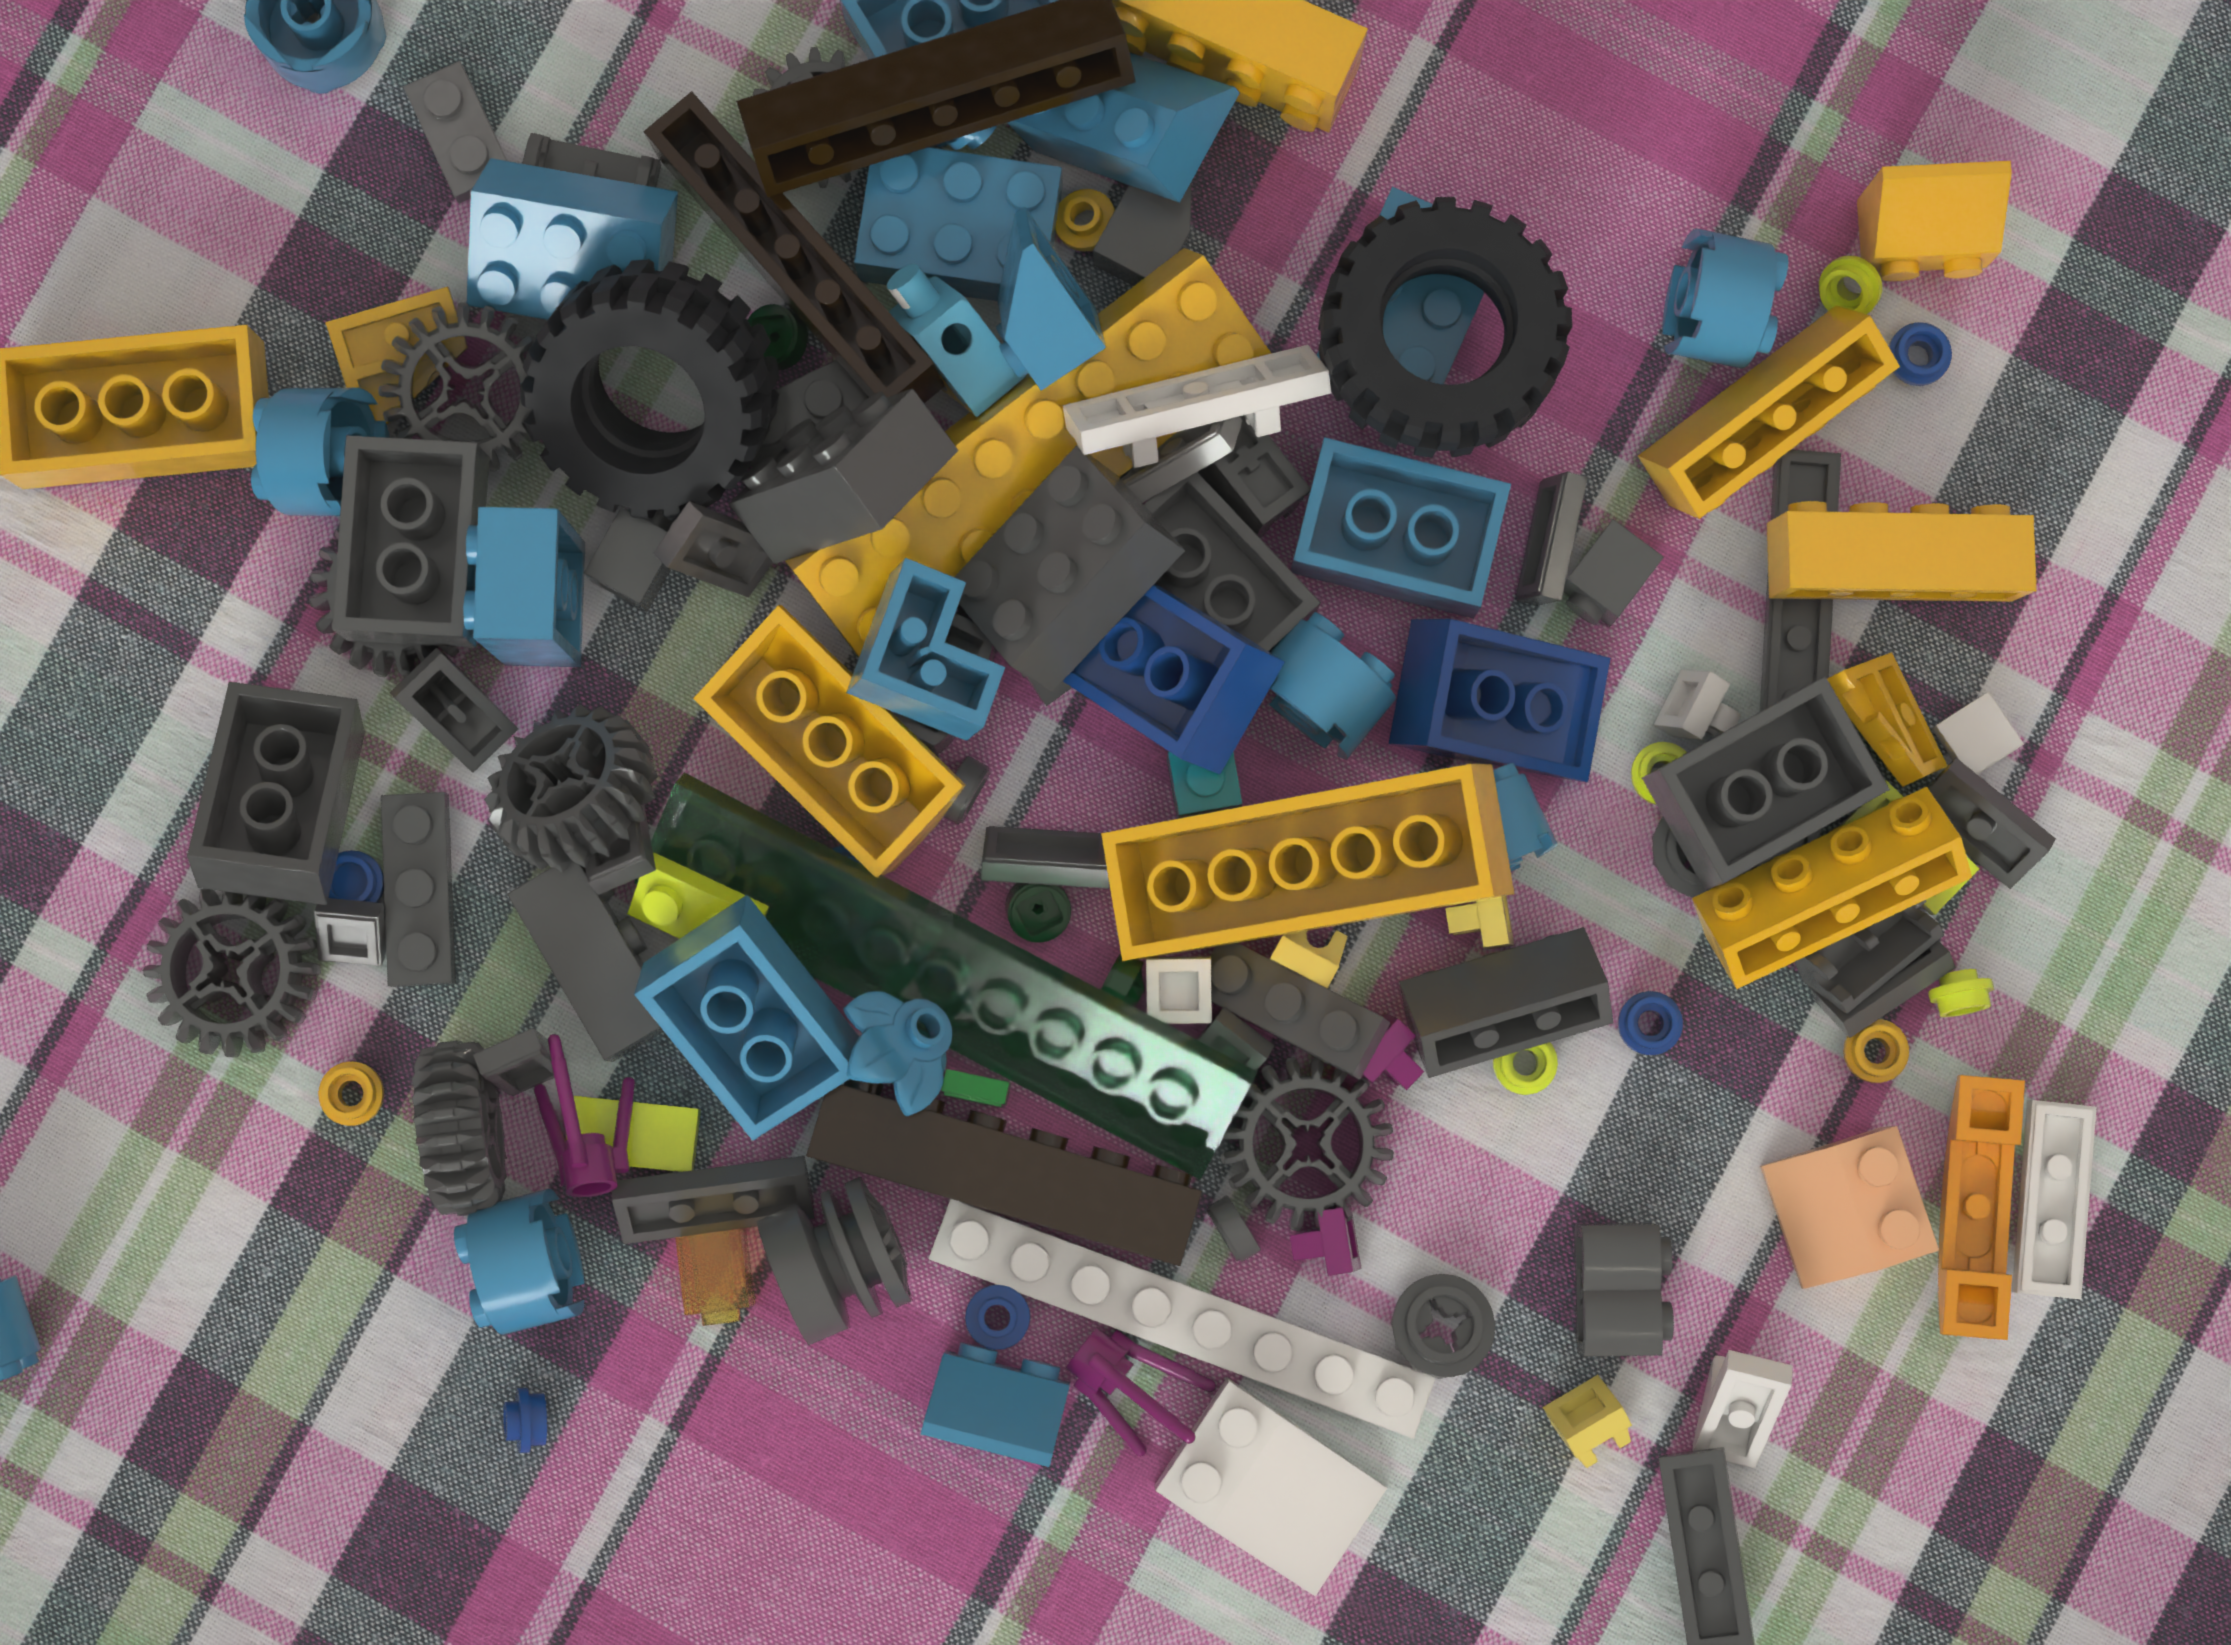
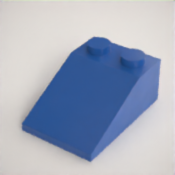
[1063,584,1285,774]
[1388,619,1611,782]

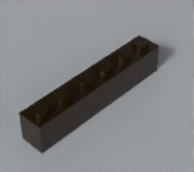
[736,0,1136,197]
[643,91,945,404]
[806,1079,1202,1266]

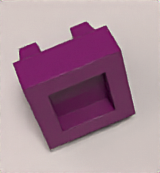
[1361,1013,1424,1090]
[1290,1205,1362,1276]

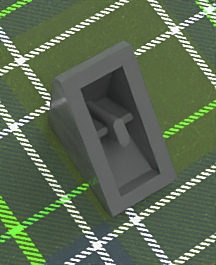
[390,648,518,773]

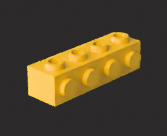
[1638,306,1900,519]
[1767,501,2037,602]
[1692,787,1972,989]

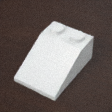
[1155,1377,1387,1596]

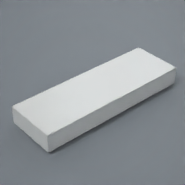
[2012,1100,2097,1299]

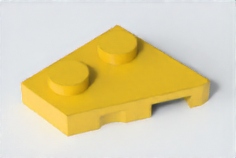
[325,286,468,424]
[1827,652,1948,787]

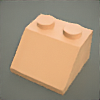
[1760,1126,1939,1289]

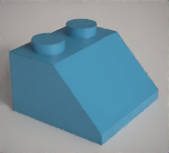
[996,207,1106,390]
[921,1342,1071,1467]

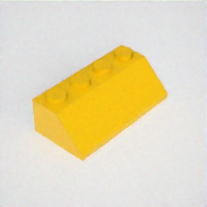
[693,605,966,878]

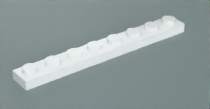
[929,1199,1436,1439]

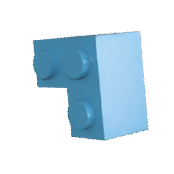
[846,558,1005,741]

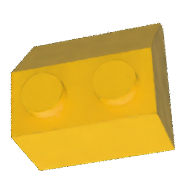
[1857,160,2012,282]

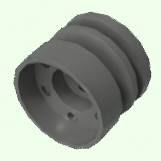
[757,1177,913,1345]

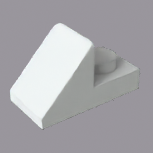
[1692,1350,1793,1468]

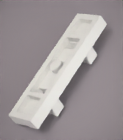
[1063,345,1331,468]

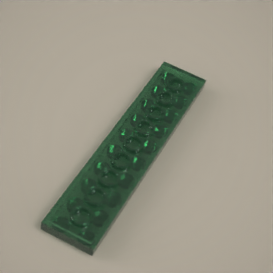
[634,772,1258,1180]

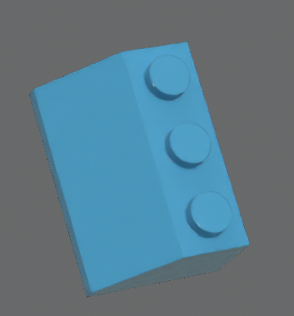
[1007,52,1240,203]

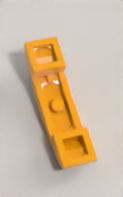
[1938,1075,2025,1340]

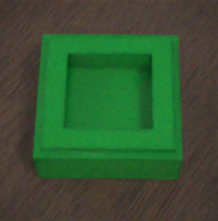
[941,1069,1011,1108]

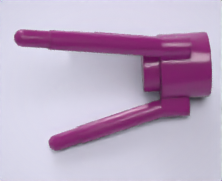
[534,1034,635,1197]
[1066,1327,1216,1457]

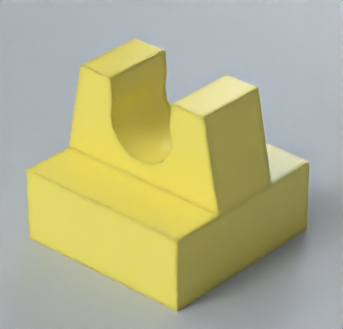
[1445,896,1514,950]
[1269,930,1348,989]
[1543,1375,1632,1468]

